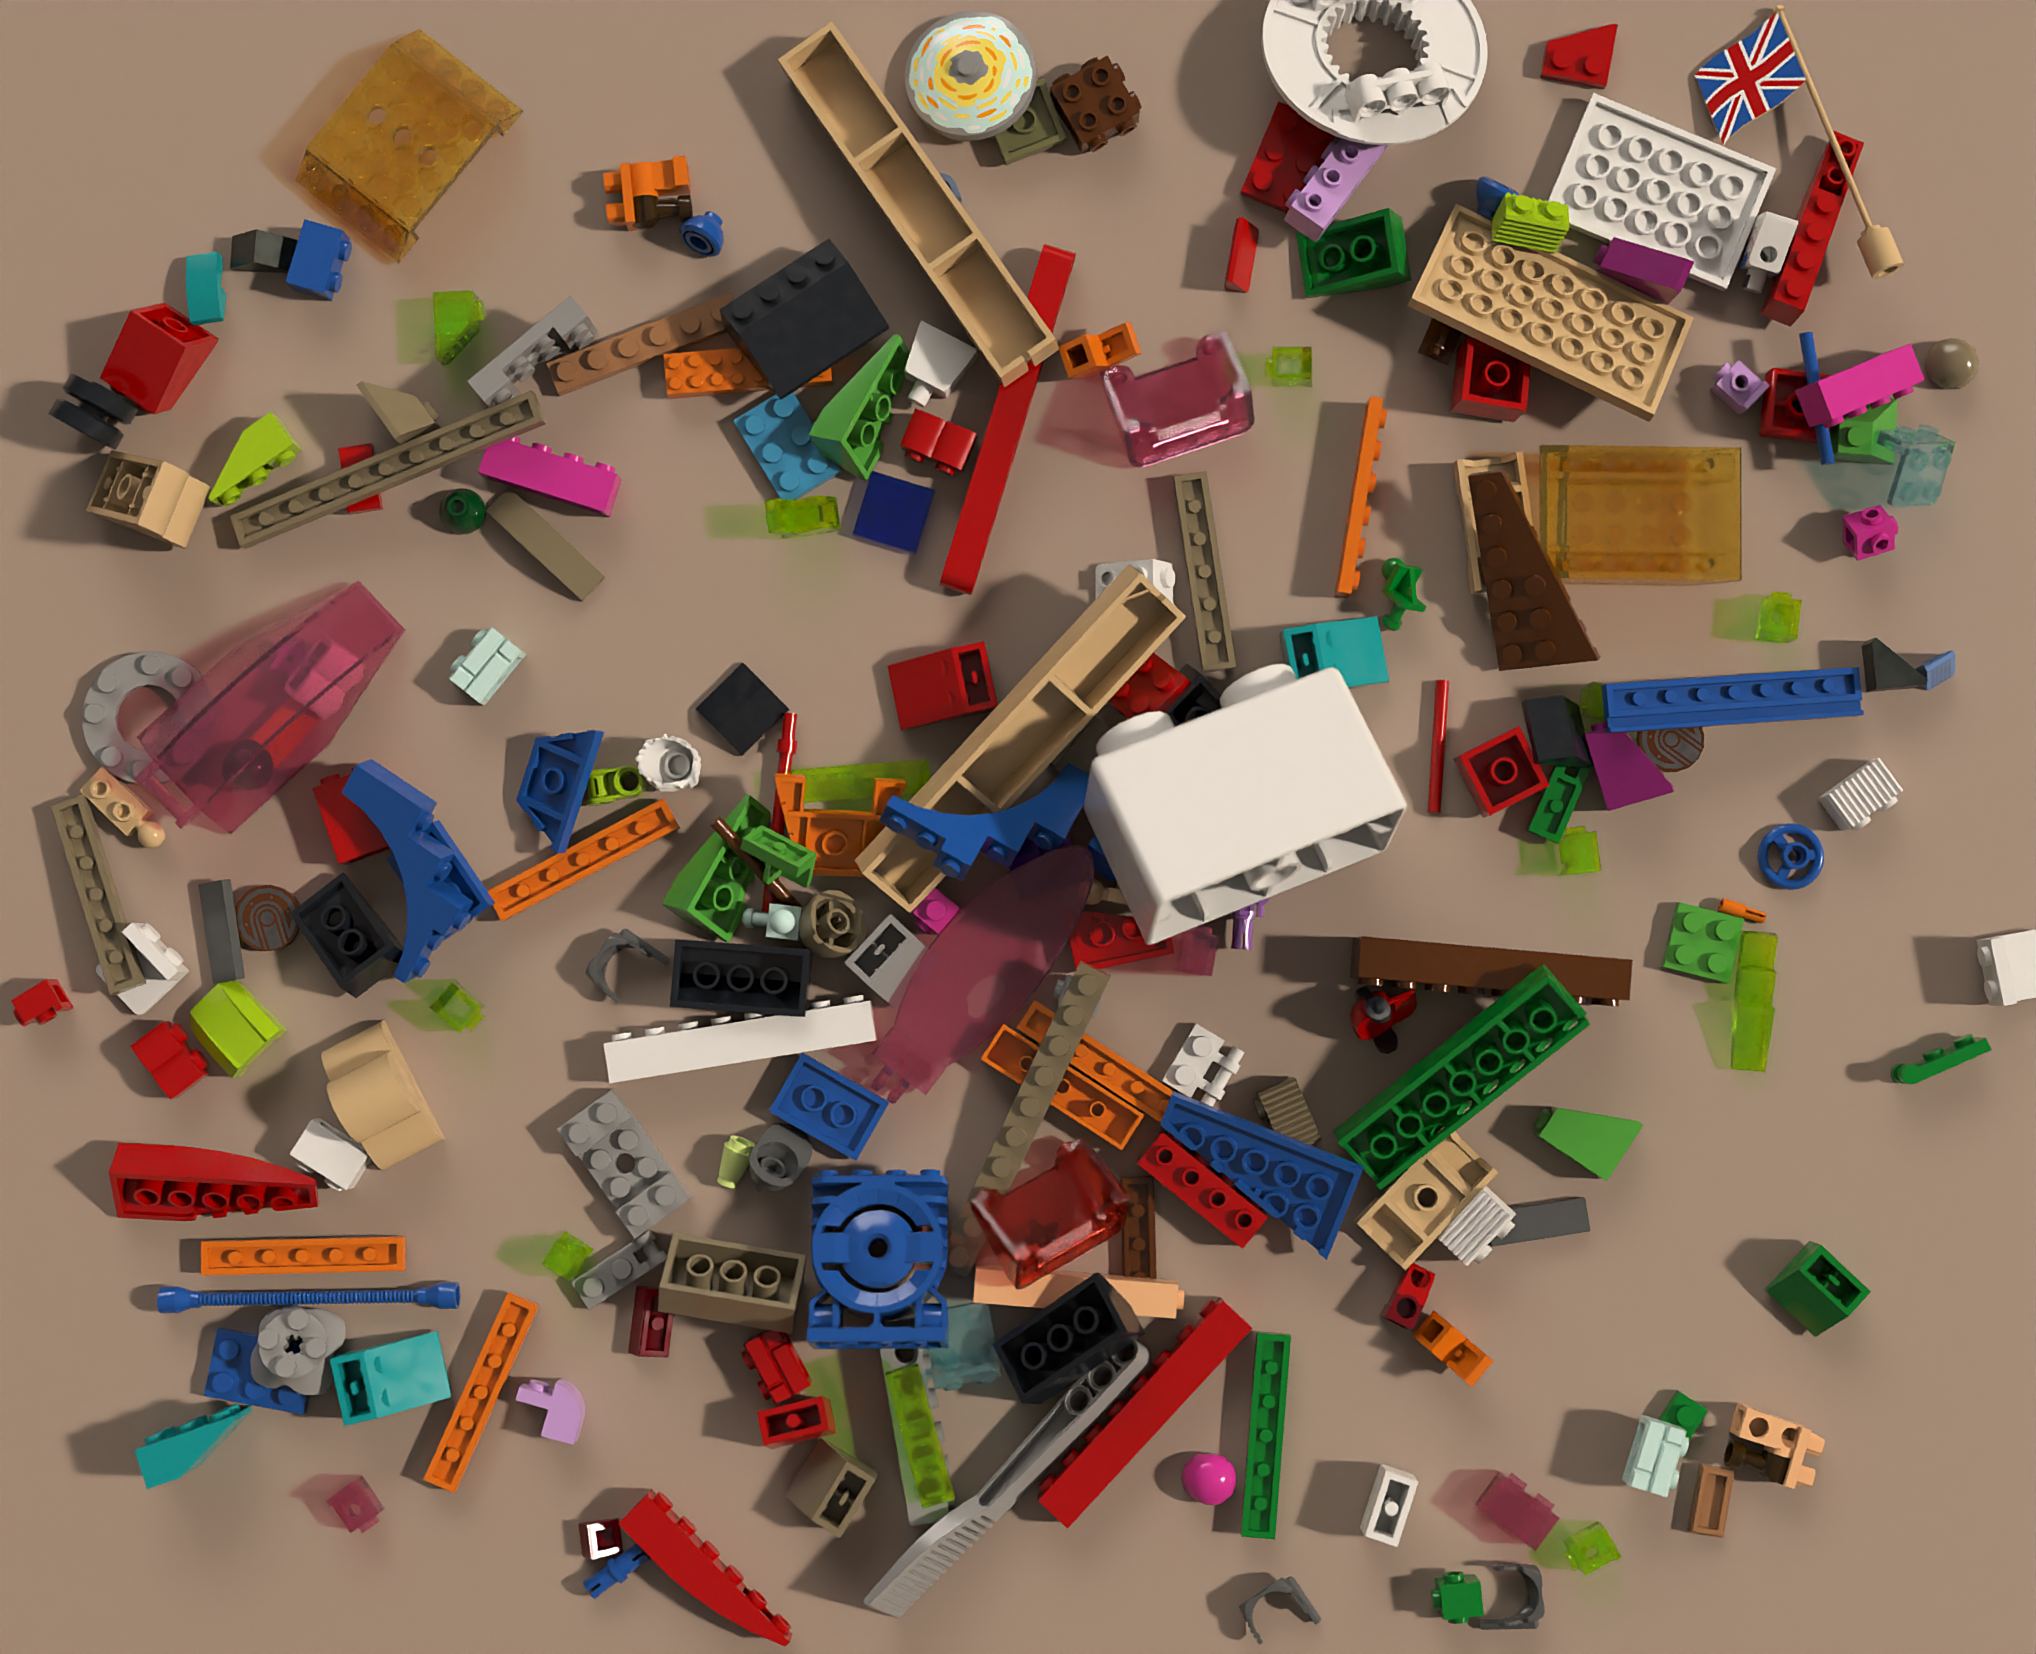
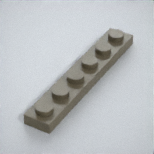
[1173,471,1236,673]
[51,795,146,995]

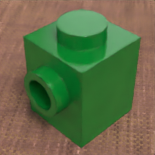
[1430,1571,1484,1624]

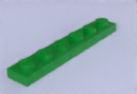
[1240,1331,1291,1540]

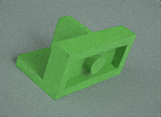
[741,825,817,888]

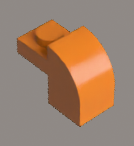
[1059,322,1142,379]
[1412,1310,1494,1387]

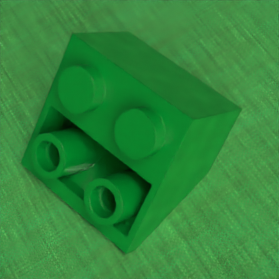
[1764,1241,1871,1337]

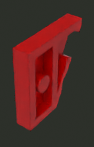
[1540,23,1618,89]

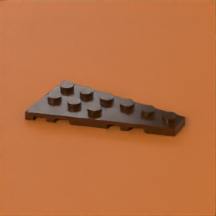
[1468,469,1600,671]

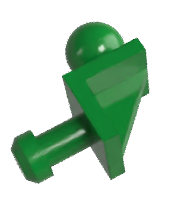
[1381,557,1427,631]

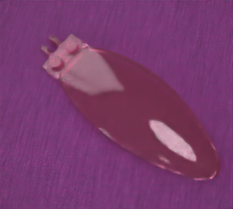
[871,845,1094,1104]

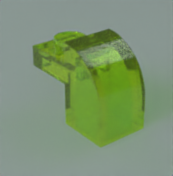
[764,495,841,539]

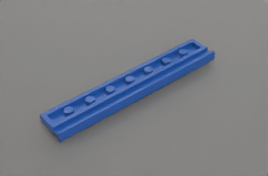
[1601,667,1864,734]

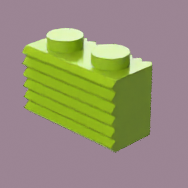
[1491,192,1570,253]

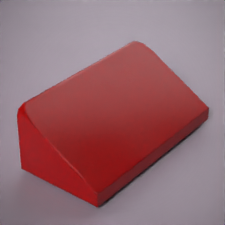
[1224,217,1259,293]

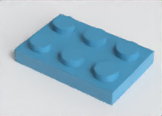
[733,393,842,507]

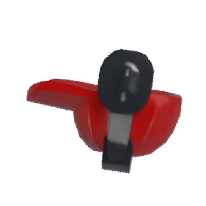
[1350,985,1417,1054]

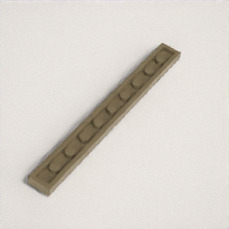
[230,391,546,549]
[946,961,1111,1278]

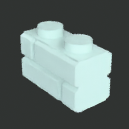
[449,627,526,706]
[1622,1415,1689,1497]

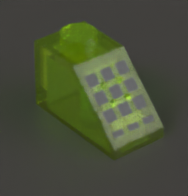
[433,290,485,365]

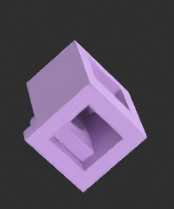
[1710,360,1770,416]

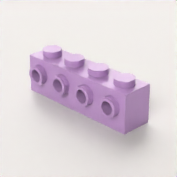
[1284,138,1388,243]

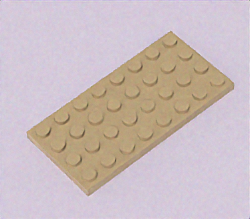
[1407,204,1694,422]

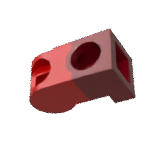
[1379,1263,1435,1330]

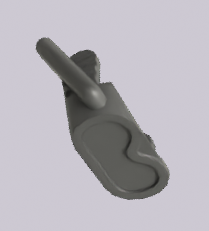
[586,929,670,1002]
[1480,1563,1545,1630]
[1239,1576,1321,1645]

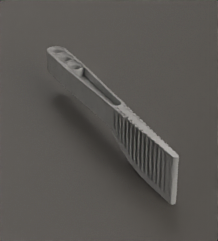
[864,1340,1151,1618]

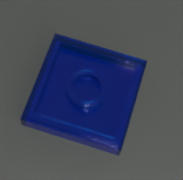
[852,471,935,554]

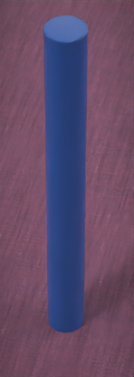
[1799,332,1835,465]

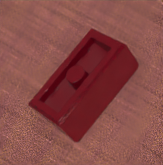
[628,1286,674,1358]

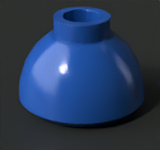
[1476,176,1519,219]
[679,211,724,257]

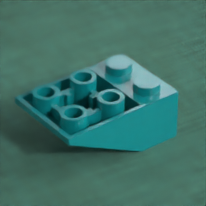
[1279,617,1389,689]
[330,1331,452,1426]
[134,1404,253,1489]

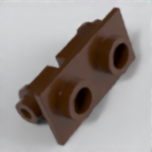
[1417,318,1462,365]

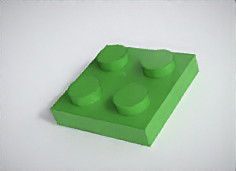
[1661,902,1744,983]

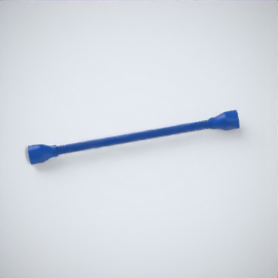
[157,1282,460,1313]

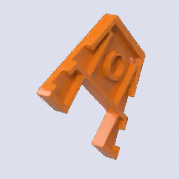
[774,773,906,877]

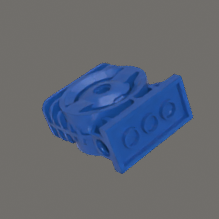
[807,1169,949,1349]

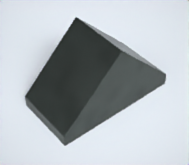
[230,229,298,273]
[1862,637,1928,692]

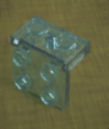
[1877,425,1956,507]
[929,1302,1001,1391]

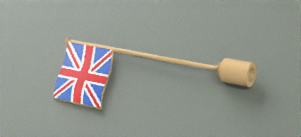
[1694,5,1904,279]

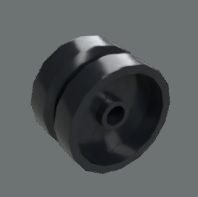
[48,373,138,450]

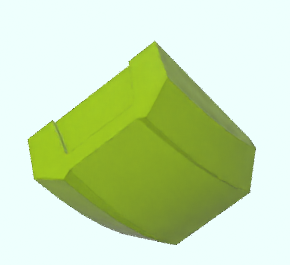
[189,981,287,1078]

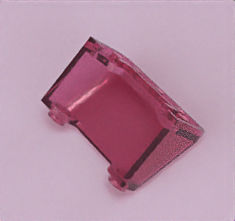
[1100,330,1255,467]

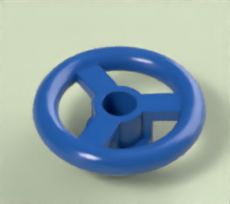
[1757,823,1824,890]

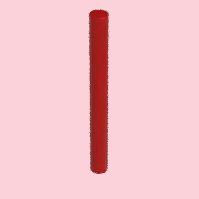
[1427,680,1449,813]

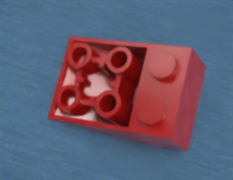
[887,641,998,731]

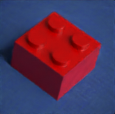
[1450,336,1531,422]
[1453,726,1550,818]

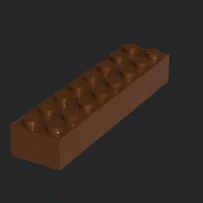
[1350,936,1633,1007]

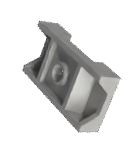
[467,295,597,408]
[557,1089,692,1239]

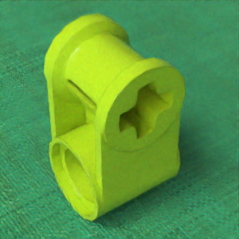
[586,766,649,806]

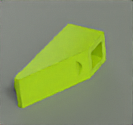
[208,412,302,507]

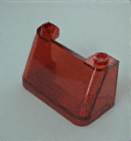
[971,1137,1130,1290]

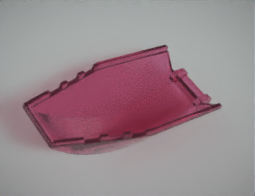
[133,580,405,834]

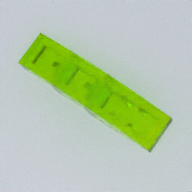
[790,759,930,804]
[1730,930,1778,1072]
[885,1363,955,1509]

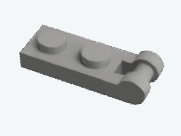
[571,1230,667,1310]

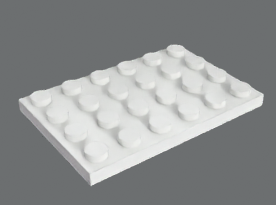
[1548,93,1776,292]

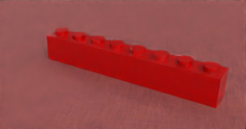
[1037,1297,1252,1529]

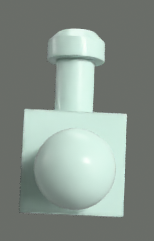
[742,903,803,941]

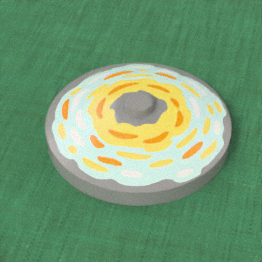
[905,11,1037,141]

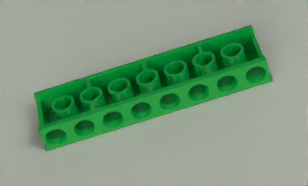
[1333,964,1591,1190]

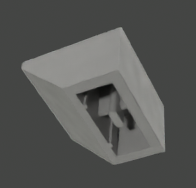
[844,914,940,1009]

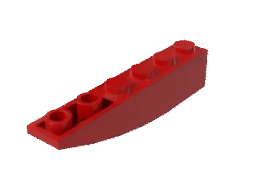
[1760,131,1864,327]
[618,1489,792,1647]

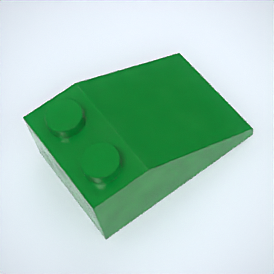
[1296,208,1412,298]

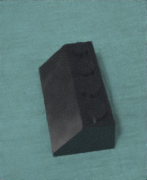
[670,939,813,1017]
[992,1272,1145,1404]

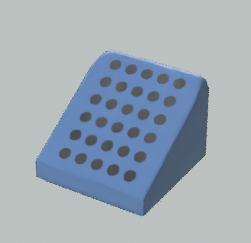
[1915,650,1956,690]

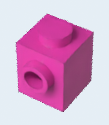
[913,888,961,935]

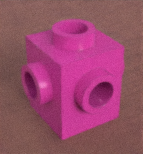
[1842,505,1898,561]

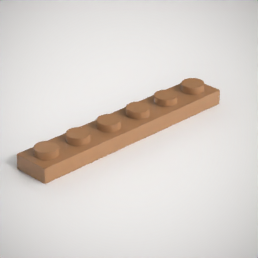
[546,292,734,396]

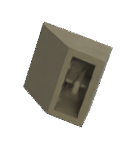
[785,1437,878,1538]

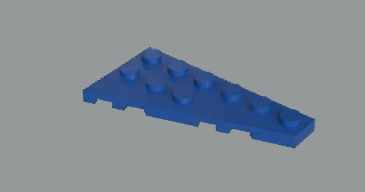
[1160,1091,1364,1260]

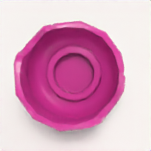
[1181,1453,1237,1505]

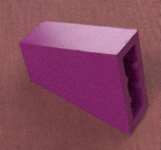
[1593,237,1694,305]
[1585,721,1675,811]

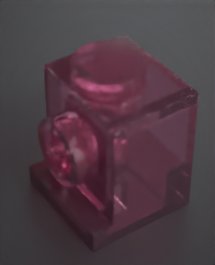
[326,1475,385,1533]

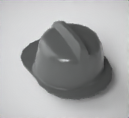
[749,1123,812,1193]

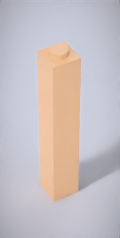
[973,1264,1184,1319]

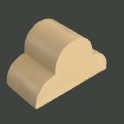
[86,450,211,549]
[321,1020,445,1170]

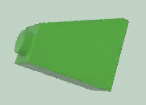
[1533,1106,1643,1181]

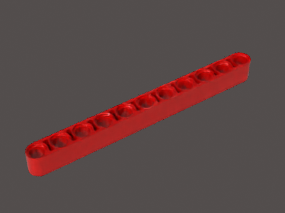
[939,244,1076,595]

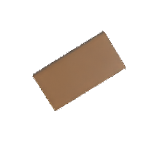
[1687,1463,1735,1538]

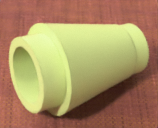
[717,1136,755,1188]

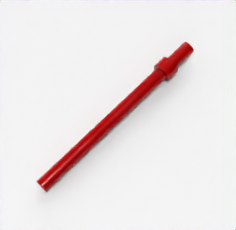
[762,713,798,912]

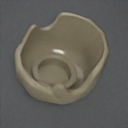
[1925,338,1979,389]

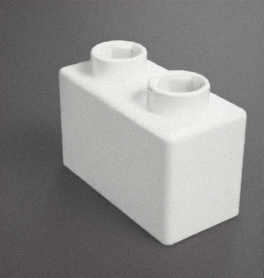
[1084,664,1407,945]

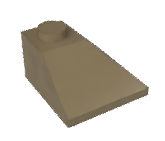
[356,381,440,444]

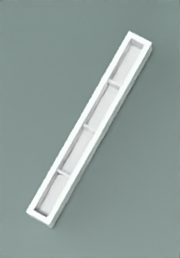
[603,995,878,1083]

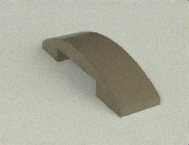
[486,487,605,601]

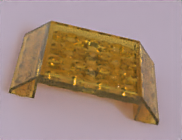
[295,29,523,263]

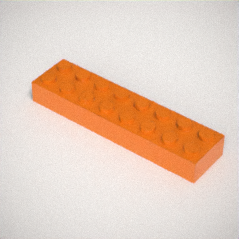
[663,348,833,399]
[981,1023,1144,1150]

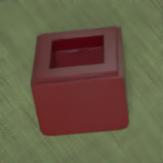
[579,1518,623,1559]

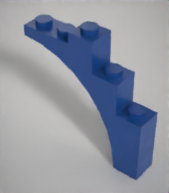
[342,759,473,983]
[879,762,1090,881]

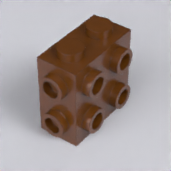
[1050,56,1142,154]

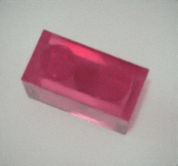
[1174,926,1219,976]
[1475,1471,1559,1551]

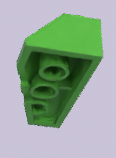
[808,334,910,481]
[661,794,771,943]

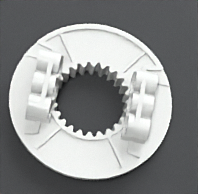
[1261,0,1487,145]

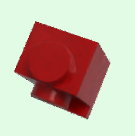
[11,979,74,1027]

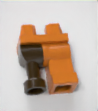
[603,155,693,231]

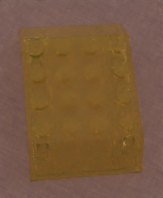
[1539,445,1742,586]

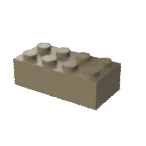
[658,1233,807,1334]

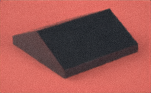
[696,662,790,756]
[1521,695,1593,768]

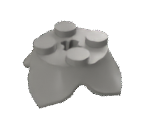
[250,1304,346,1395]

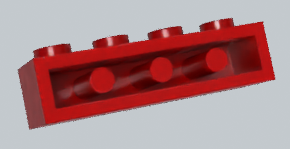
[1136,1131,1268,1249]

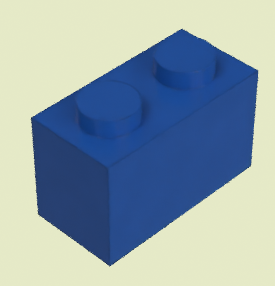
[286,219,352,301]

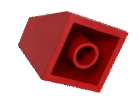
[100,302,219,415]

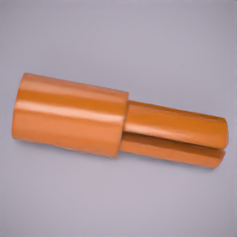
[1718,898,1766,924]

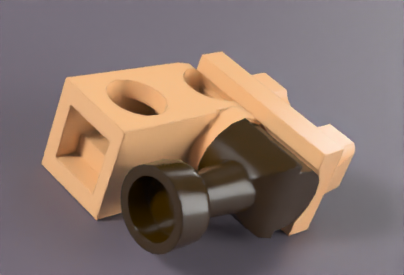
[1724,1402,1825,1489]

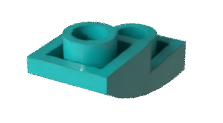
[186,251,226,325]

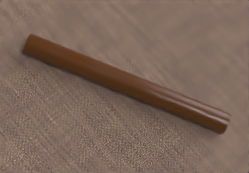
[710,816,804,908]

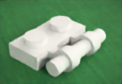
[1161,1023,1245,1106]

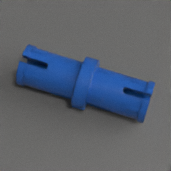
[583,1543,651,1599]

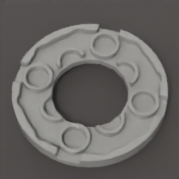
[82,651,219,785]

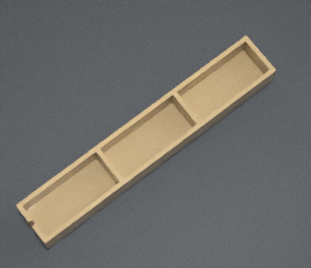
[778,21,1059,388]
[855,564,1186,914]

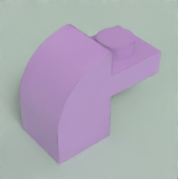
[516,1378,585,1445]

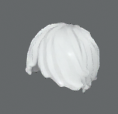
[635,734,701,792]

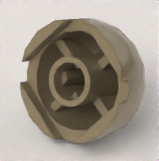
[798,890,867,959]

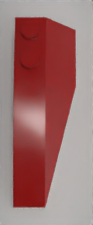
[108,1143,319,1222]

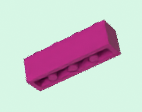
[1795,343,1925,429]
[478,437,622,517]

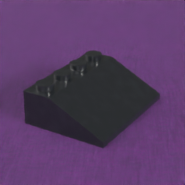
[719,238,889,400]

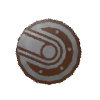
[1636,727,1704,773]
[235,885,300,951]

